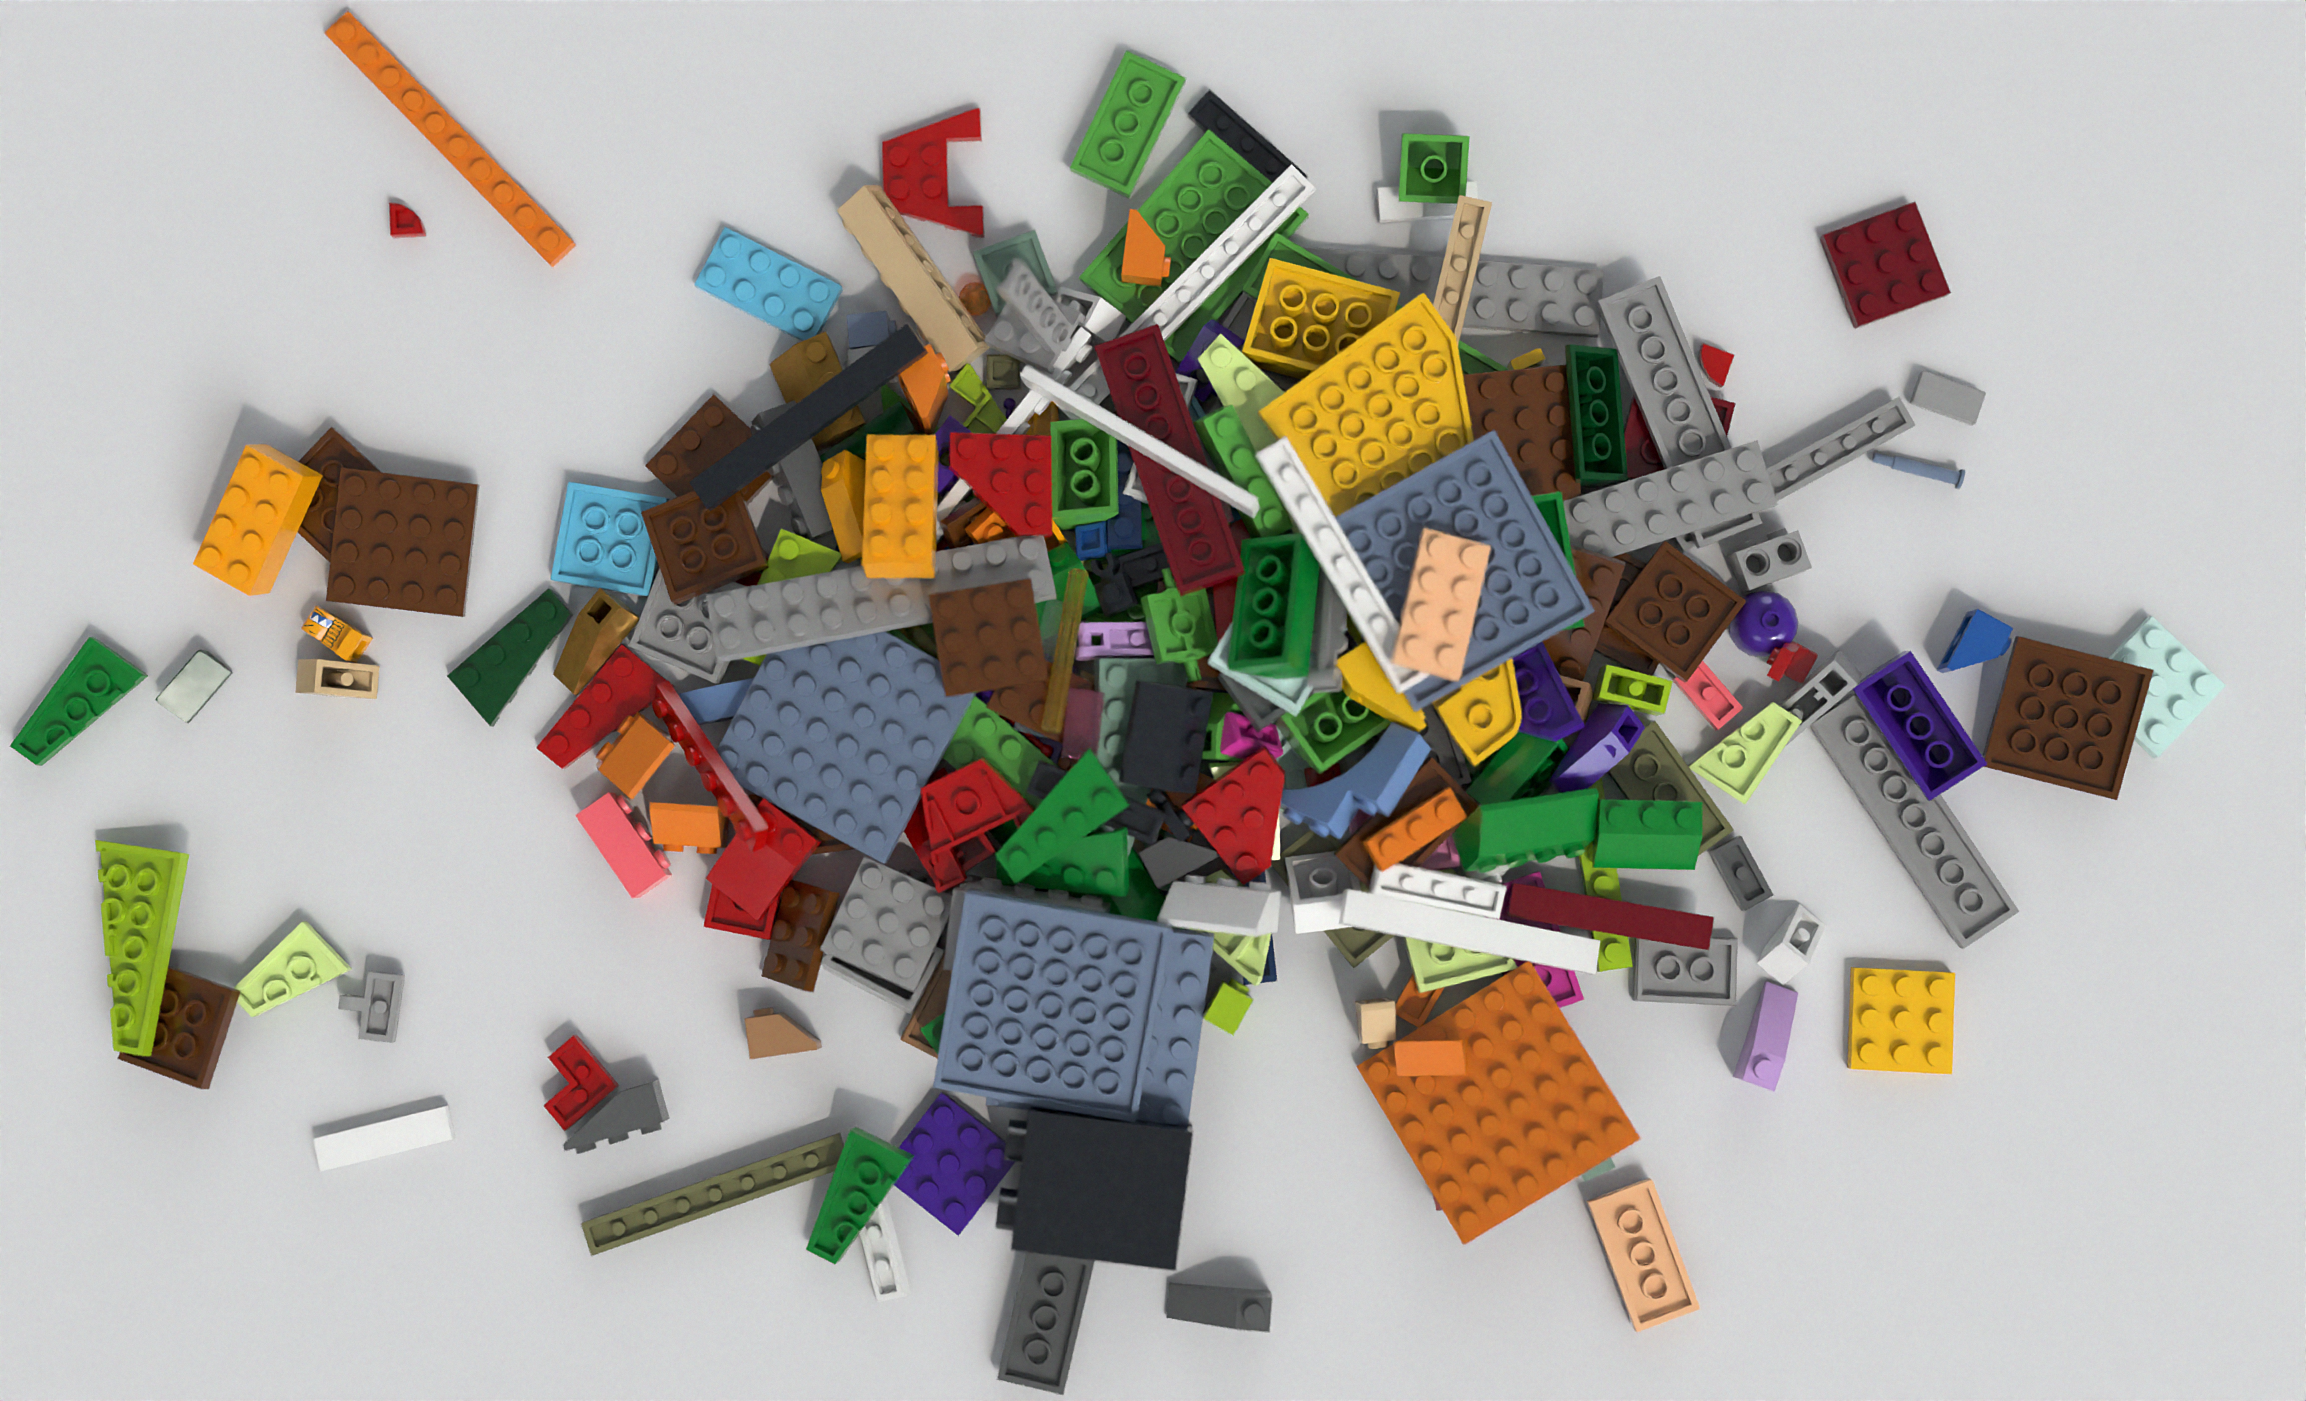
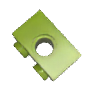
[1592,664,1673,716]
[1203,978,1253,1036]

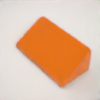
[1394,1040,1466,1076]

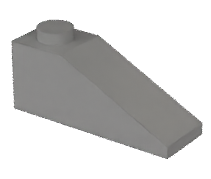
[1779,650,1862,746]

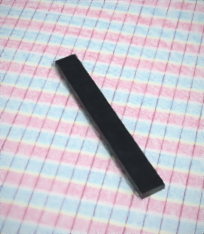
[689,324,928,511]

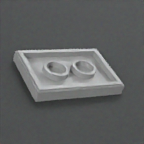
[1633,937,1738,1006]

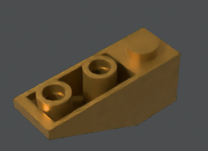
[553,588,640,696]

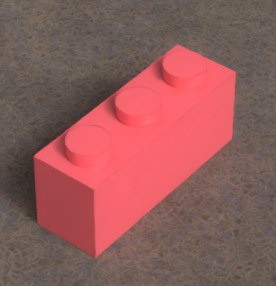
[575,792,672,899]

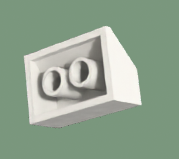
[1158,874,1281,936]

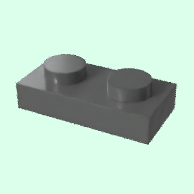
[1709,836,1774,911]

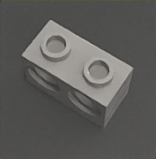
[1728,528,1812,594]

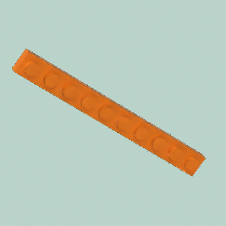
[324,11,576,268]

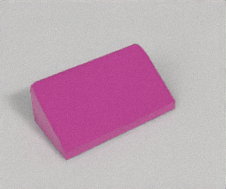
[1220,712,1284,760]

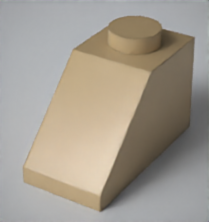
[295,659,380,699]
[1355,997,1396,1049]

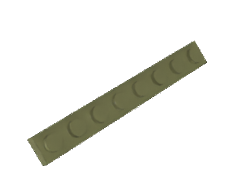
[581,1133,844,1256]

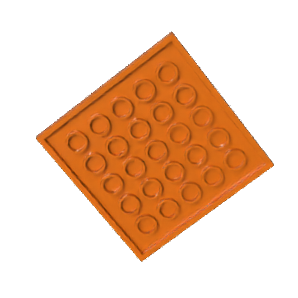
[1356,961,1642,1245]

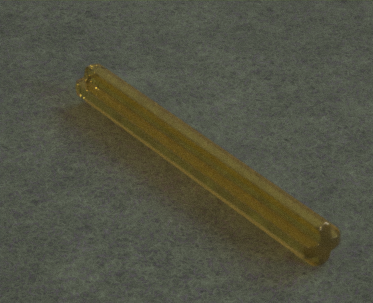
[1042,568,1088,734]

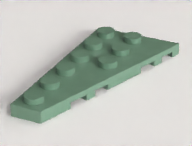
[1091,658,1188,856]

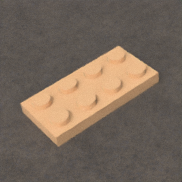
[1390,528,1491,682]
[1587,1178,1700,1332]

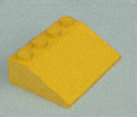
[1242,258,1400,380]

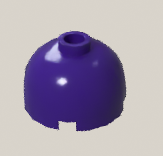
[1729,590,1798,657]

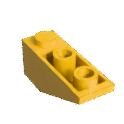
[1337,642,1426,733]

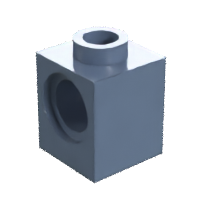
[846,311,897,350]

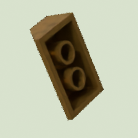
[769,331,867,452]

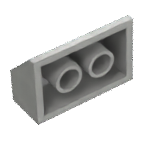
[821,946,944,1015]

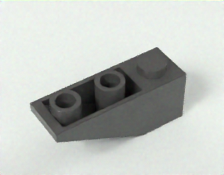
[563,1080,670,1154]

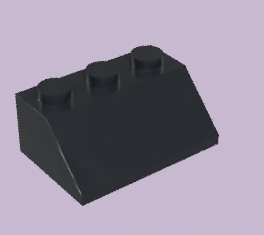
[1118,680,1213,794]

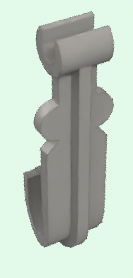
[1307,567,1348,693]

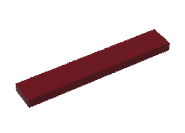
[1507,883,1714,950]

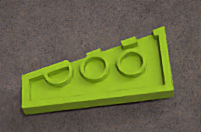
[742,528,842,666]

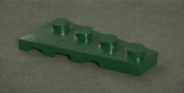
[447,589,573,727]

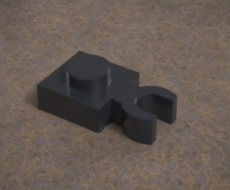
[1091,553,1139,617]
[1146,789,1197,842]

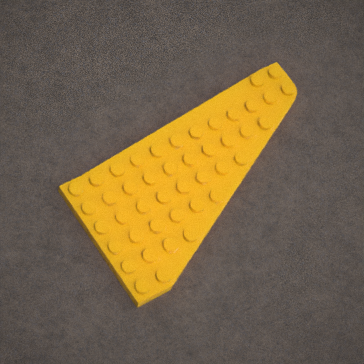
[1257,292,1522,766]

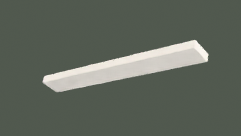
[1020,366,1260,518]
[1255,436,1429,694]
[1339,889,1600,975]

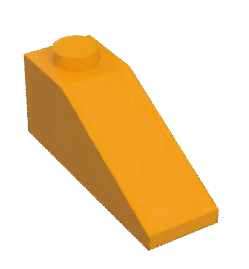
[821,450,866,564]

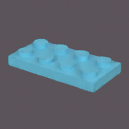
[694,227,843,341]

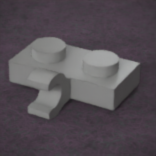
[338,971,405,1043]

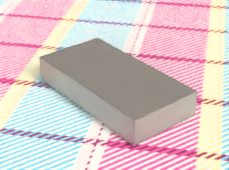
[1909,371,1986,425]

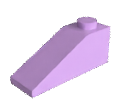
[1733,981,1798,1092]

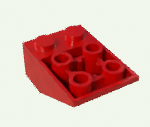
[904,768,997,883]

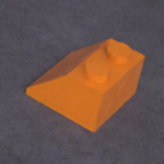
[897,344,951,435]
[596,712,675,800]
[649,802,729,854]

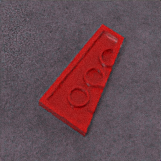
[536,644,675,769]

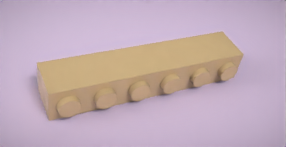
[837,185,990,372]

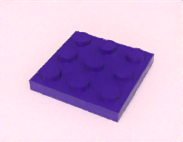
[894,1091,1015,1236]

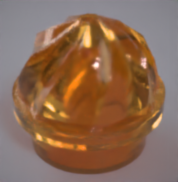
[959,282,991,316]

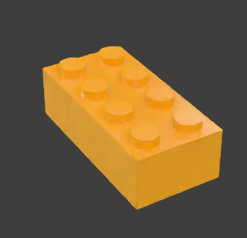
[862,435,939,578]
[193,444,323,596]

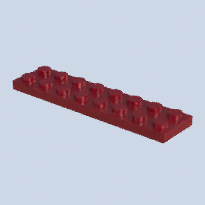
[1094,324,1245,596]

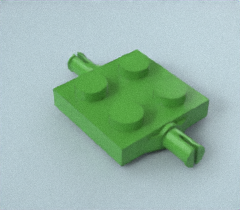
[1141,568,1219,683]

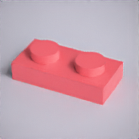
[1672,661,1743,730]

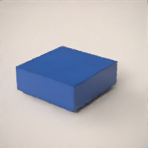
[1075,521,1112,561]

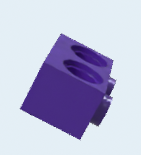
[1175,319,1245,402]

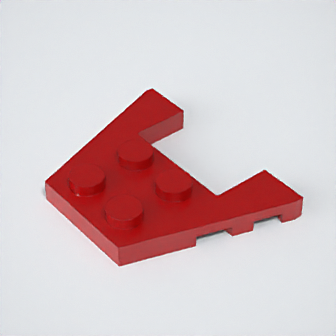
[882,108,984,238]
[921,757,1035,893]

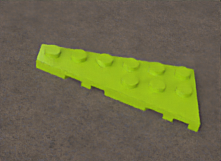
[95,840,189,1056]

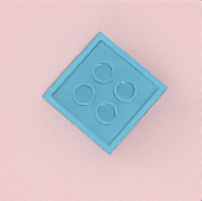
[550,482,669,597]

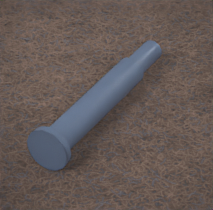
[1872,452,1965,489]

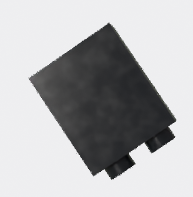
[995,1107,1193,1271]

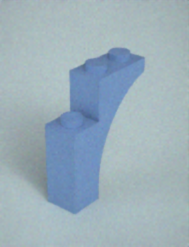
[1280,722,1431,839]

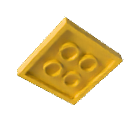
[1847,967,1955,1074]

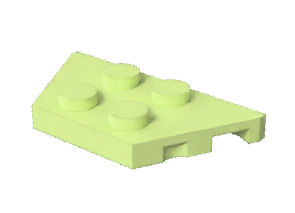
[1165,869,1271,986]

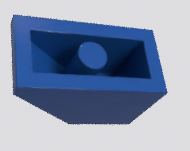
[1937,609,2013,673]

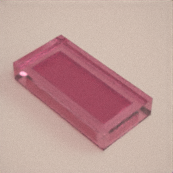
[1061,688,1105,759]

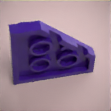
[1512,641,1585,742]

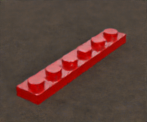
[652,680,768,852]

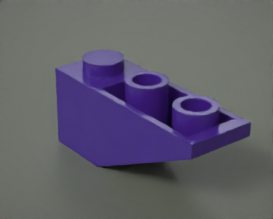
[1549,703,1645,793]

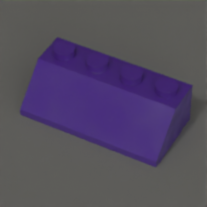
[1853,651,1987,801]

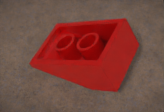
[706,798,822,920]

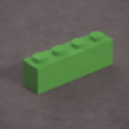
[1193,405,1293,539]

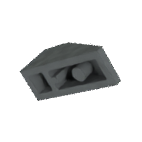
[1167,1283,1272,1332]

